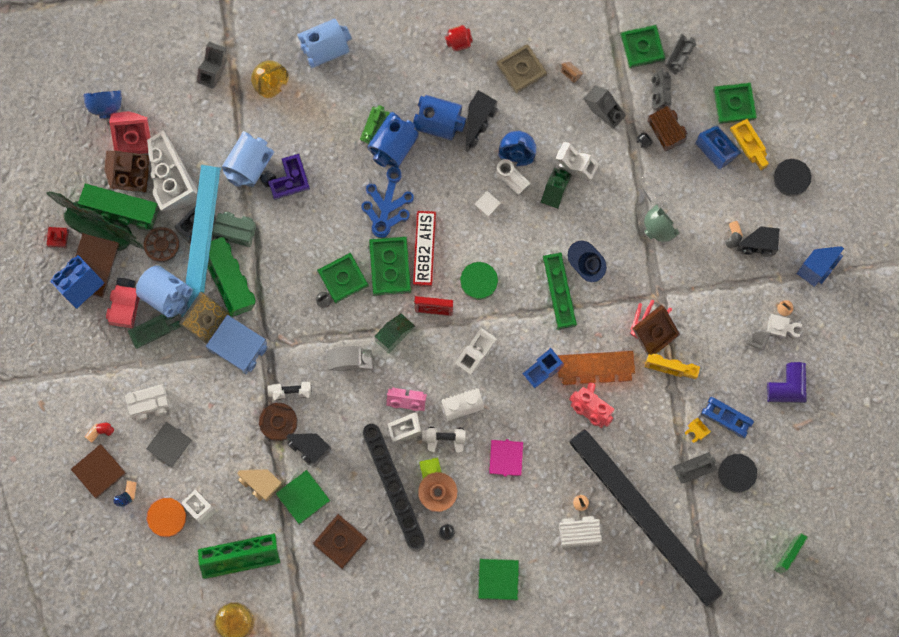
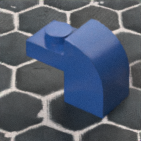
[522,348,564,389]

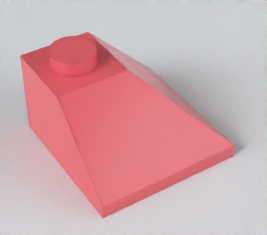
[109,111,151,154]

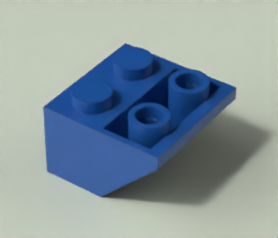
[796,246,844,287]
[50,255,105,309]

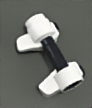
[268,382,312,400]
[422,426,466,453]

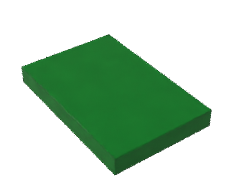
[369,236,411,296]

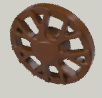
[143,227,179,262]

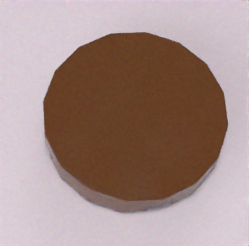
[259,403,298,442]

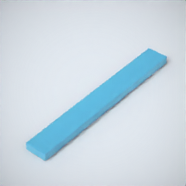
[181,165,221,317]

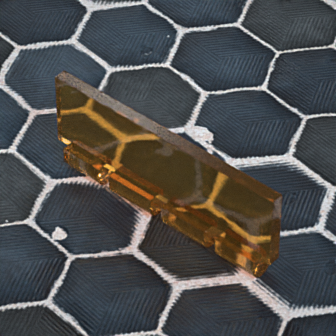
[557,351,635,385]

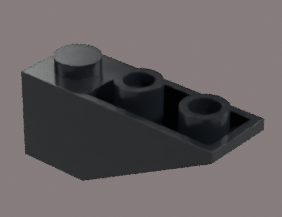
[466,90,498,152]

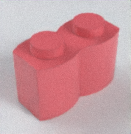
[106,285,140,329]

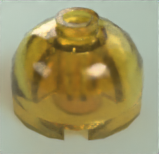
[251,60,289,98]
[214,602,254,637]

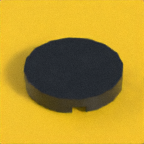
[773,159,812,196]
[718,454,757,493]

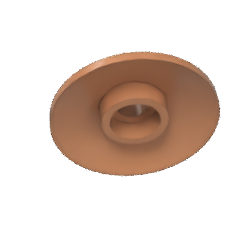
[418,472,457,512]

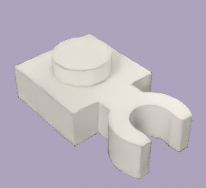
[767,314,802,339]

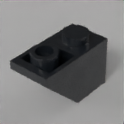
[737,226,780,257]
[287,433,332,467]

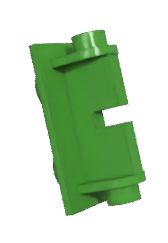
[360,105,390,143]

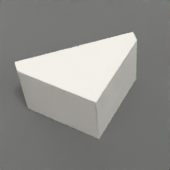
[388,413,421,442]
[181,490,216,525]

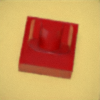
[46,227,69,248]

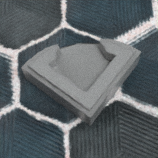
[746,330,771,350]

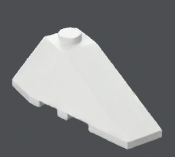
[147,131,198,211]

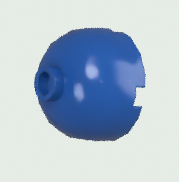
[83,90,122,119]
[498,131,536,166]

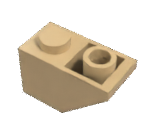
[237,469,283,502]

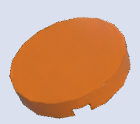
[147,498,187,537]

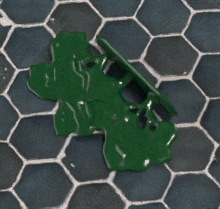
[46,191,145,251]

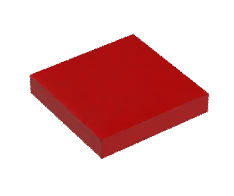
[414,296,454,316]

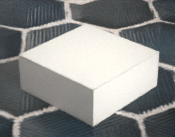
[474,191,501,218]

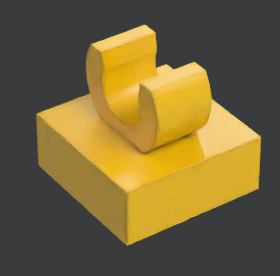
[685,418,711,443]

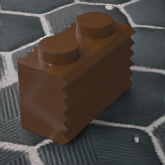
[647,106,687,152]

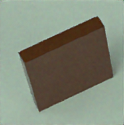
[632,305,680,355]
[70,444,126,499]
[312,514,368,570]

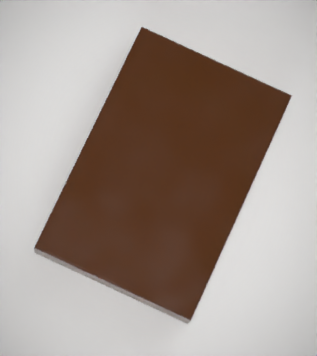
[75,233,120,298]

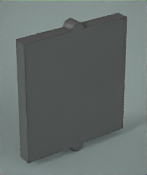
[146,422,192,467]

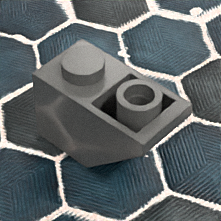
[583,86,626,128]

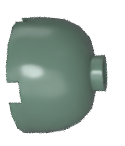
[644,204,680,242]

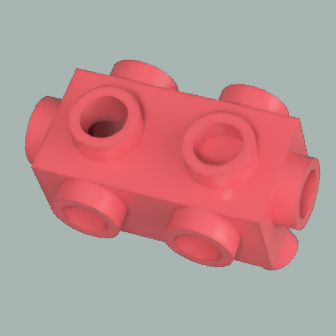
[569,383,614,428]

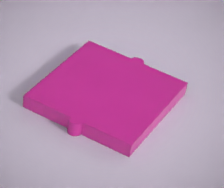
[489,439,523,477]

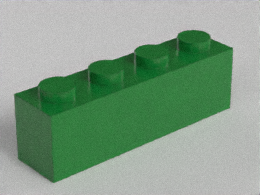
[78,183,159,230]
[207,237,256,317]

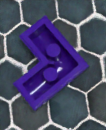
[268,154,310,200]
[767,362,807,403]

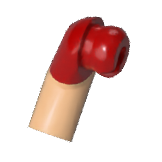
[85,422,114,442]

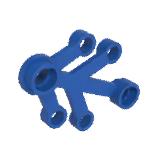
[361,167,414,238]

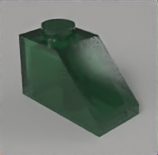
[374,313,415,353]

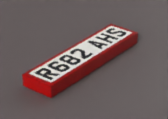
[413,211,436,286]

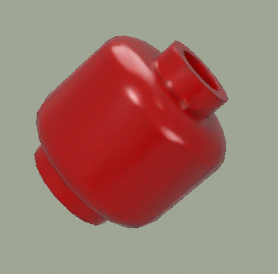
[445,25,473,52]

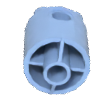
[297,18,352,68]
[222,132,274,187]
[136,266,193,318]

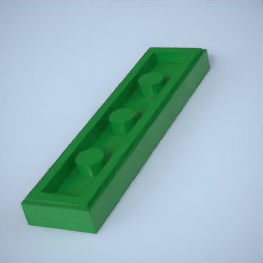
[543,252,577,330]

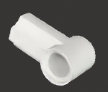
[496,159,531,196]

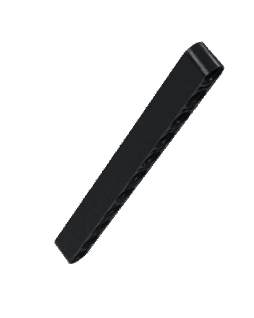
[569,429,723,607]

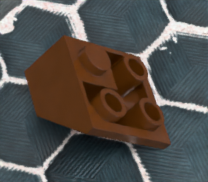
[104,151,150,193]

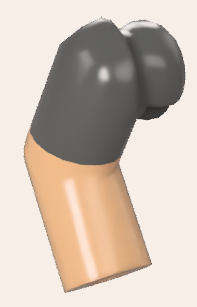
[725,221,743,248]

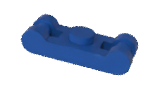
[701,397,754,439]

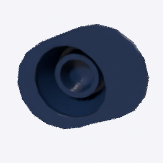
[567,240,607,282]

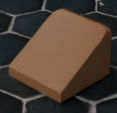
[561,62,583,83]

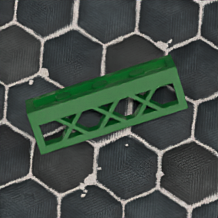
[198,533,281,579]

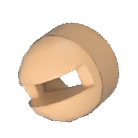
[777,300,794,316]
[573,495,589,511]

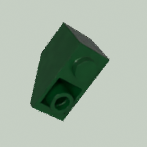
[540,168,572,209]

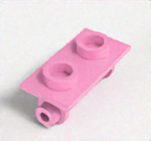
[386,387,427,411]

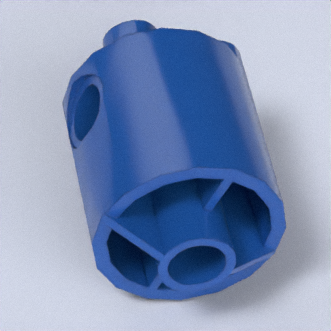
[413,95,466,141]
[367,112,419,167]

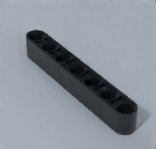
[363,423,425,552]

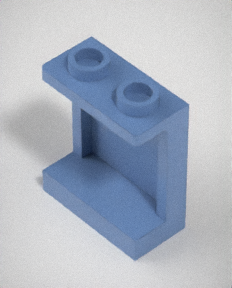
[206,315,268,374]

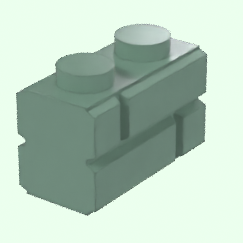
[212,211,256,247]

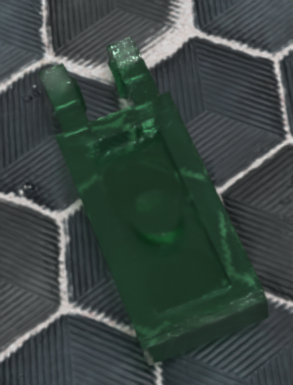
[128,314,182,349]

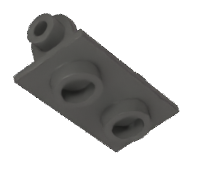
[665,34,696,75]
[652,69,672,110]
[674,452,717,484]

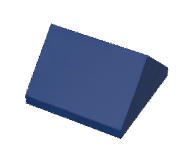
[695,125,742,171]

